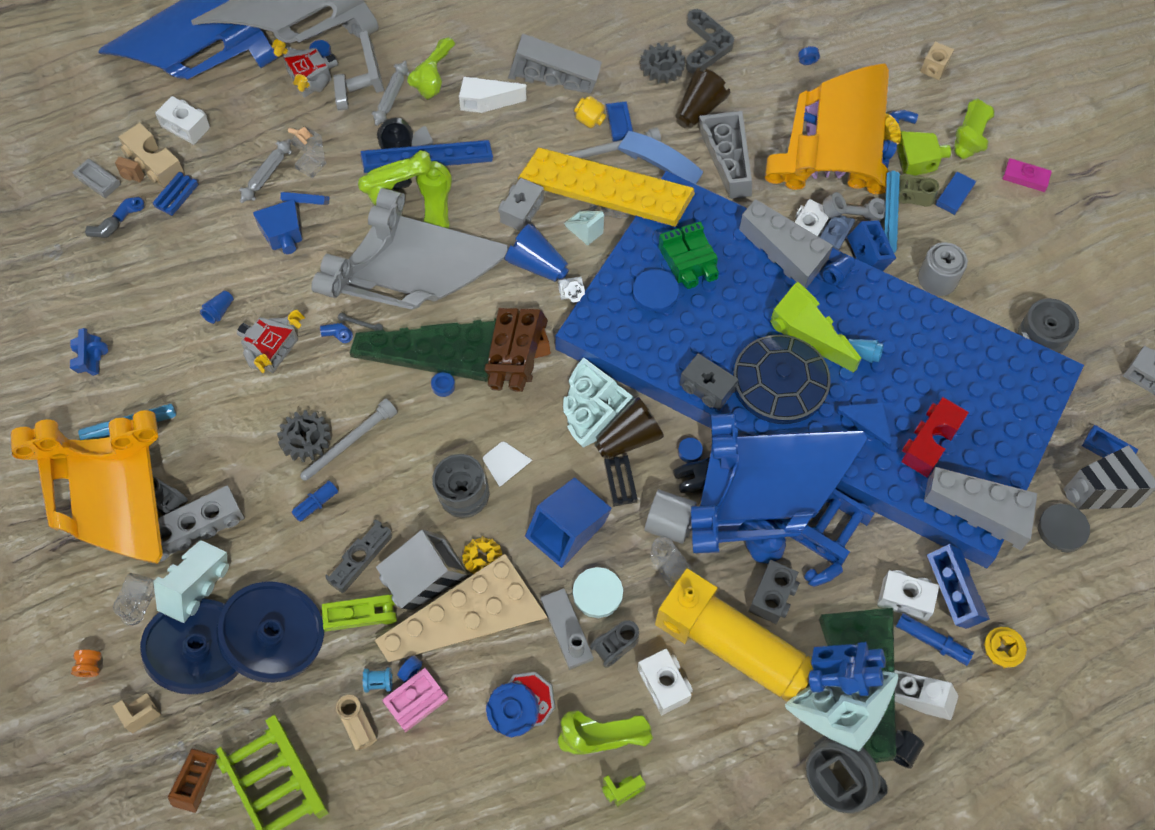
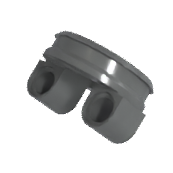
[806,736,888,814]

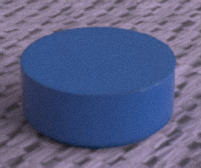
[309,40,331,58]
[798,46,820,65]
[431,372,455,397]
[678,438,703,463]
[397,656,422,682]

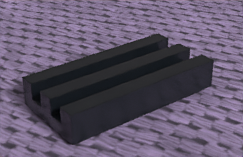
[604,455,638,507]

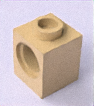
[921,42,954,80]

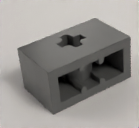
[680,353,738,411]

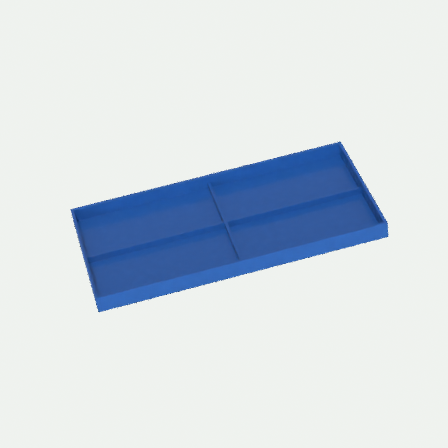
[555,171,1084,569]

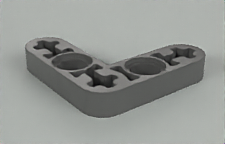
[686,9,734,74]

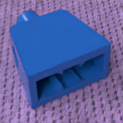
[253,199,302,254]

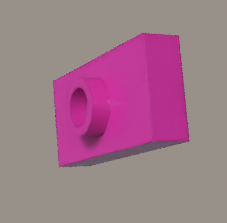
[1002,158,1052,192]

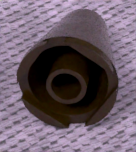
[675,68,730,128]
[595,397,664,458]

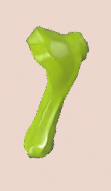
[407,37,455,100]
[954,99,994,159]
[358,150,431,206]
[416,161,452,229]
[558,710,653,755]

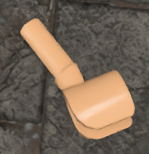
[288,127,313,145]

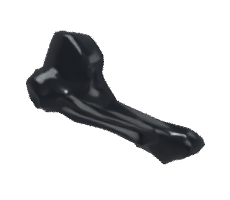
[377,118,413,190]

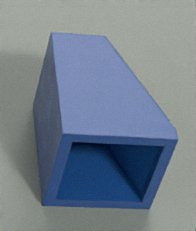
[525,477,612,568]

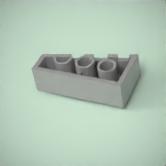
[508,33,602,94]
[699,111,752,199]
[739,199,833,288]
[924,467,1037,550]

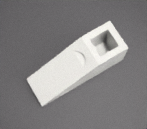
[459,77,527,113]
[881,668,958,720]

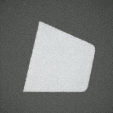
[483,442,532,487]

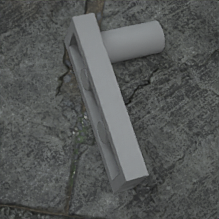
[346,31,384,93]
[541,589,593,670]

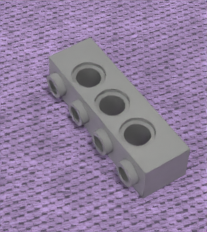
[151,485,245,564]

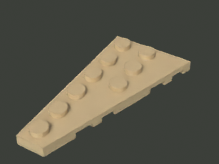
[375,554,548,663]

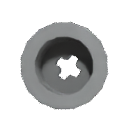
[918,242,968,296]
[644,489,697,544]

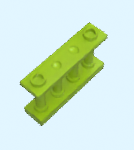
[216,715,329,830]

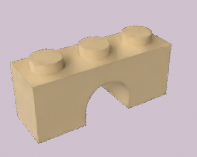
[119,123,185,188]

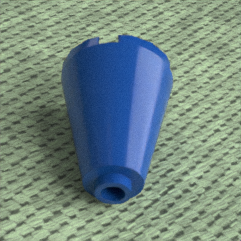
[504,224,569,282]

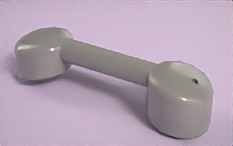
[823,192,885,221]

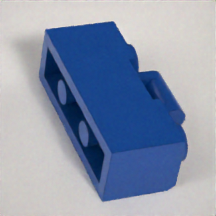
[927,544,990,629]

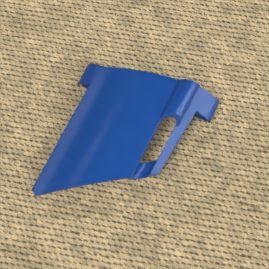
[98,0,278,80]
[691,413,868,554]

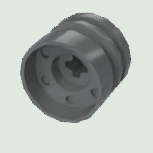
[432,454,490,518]

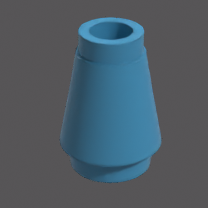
[849,339,884,363]

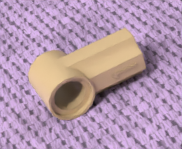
[336,695,378,751]

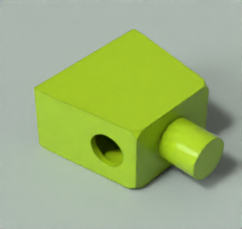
[897,131,951,176]

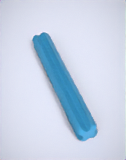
[884,170,900,253]
[78,404,176,440]

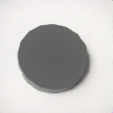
[1038,503,1090,553]

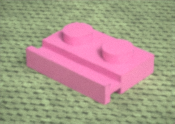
[382,668,448,733]

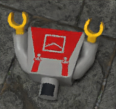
[272,39,338,97]
[237,310,305,373]

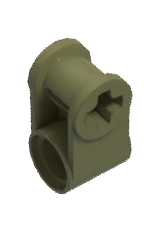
[899,174,939,207]

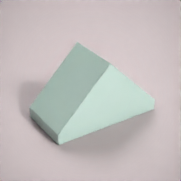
[564,211,604,246]

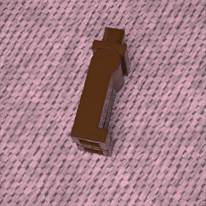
[485,308,548,392]

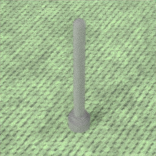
[565,127,661,159]
[300,398,398,481]

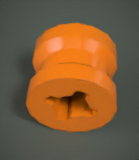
[71,650,101,677]

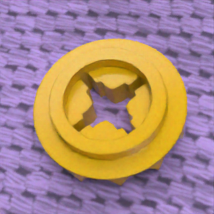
[884,113,901,146]
[462,536,503,574]
[983,627,1027,669]

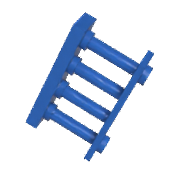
[767,489,875,566]

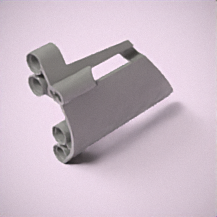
[191,0,378,43]
[312,188,509,310]

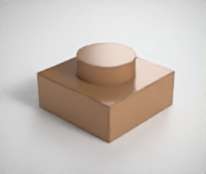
[115,157,145,182]

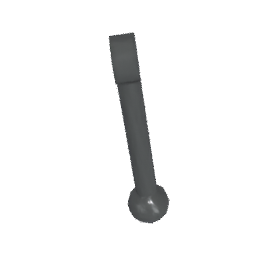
[338,313,383,334]

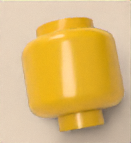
[574,96,607,128]

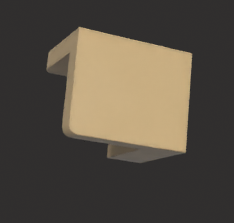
[112,694,161,734]

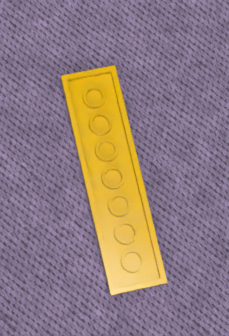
[518,147,695,227]

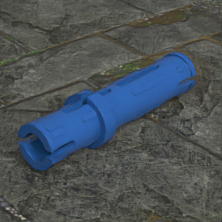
[896,613,974,666]

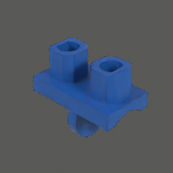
[70,328,108,376]

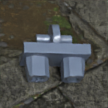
[820,215,855,251]

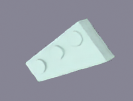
[153,540,229,623]

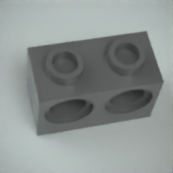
[748,560,800,624]

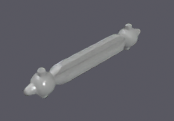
[372,61,410,126]
[239,139,292,203]

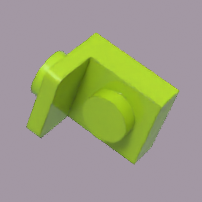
[601,775,646,807]

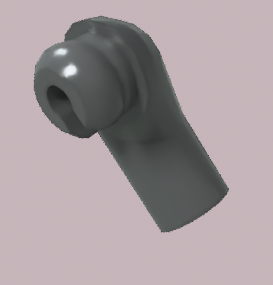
[85,216,119,238]

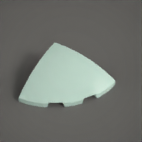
[563,358,635,447]
[785,671,898,751]

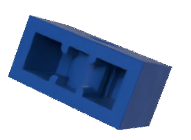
[847,220,896,271]

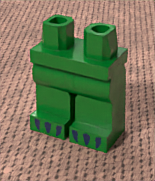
[659,221,719,289]

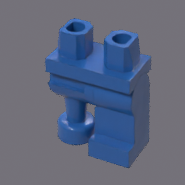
[809,642,886,696]

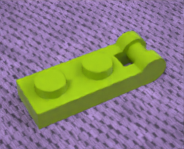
[322,595,397,632]

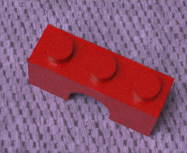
[901,397,969,477]

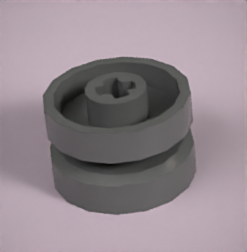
[1018,298,1079,354]

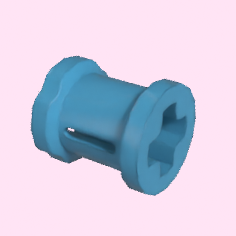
[363,667,393,693]

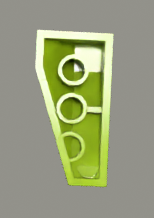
[770,282,862,373]

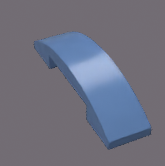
[618,131,703,184]

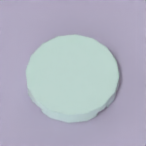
[572,567,623,618]

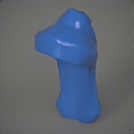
[738,520,786,564]

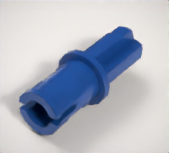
[292,480,339,522]

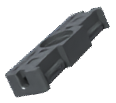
[325,520,392,593]

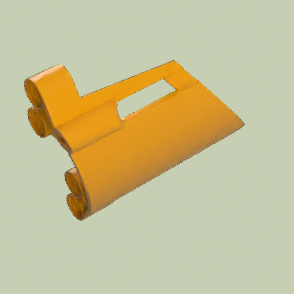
[765,63,889,195]
[11,410,163,564]

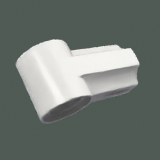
[558,277,585,302]

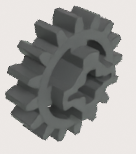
[640,43,685,84]
[277,410,332,462]

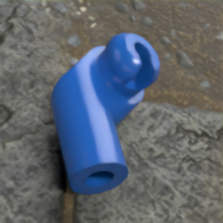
[889,110,919,124]
[112,197,144,222]
[320,323,353,343]
[804,562,843,587]

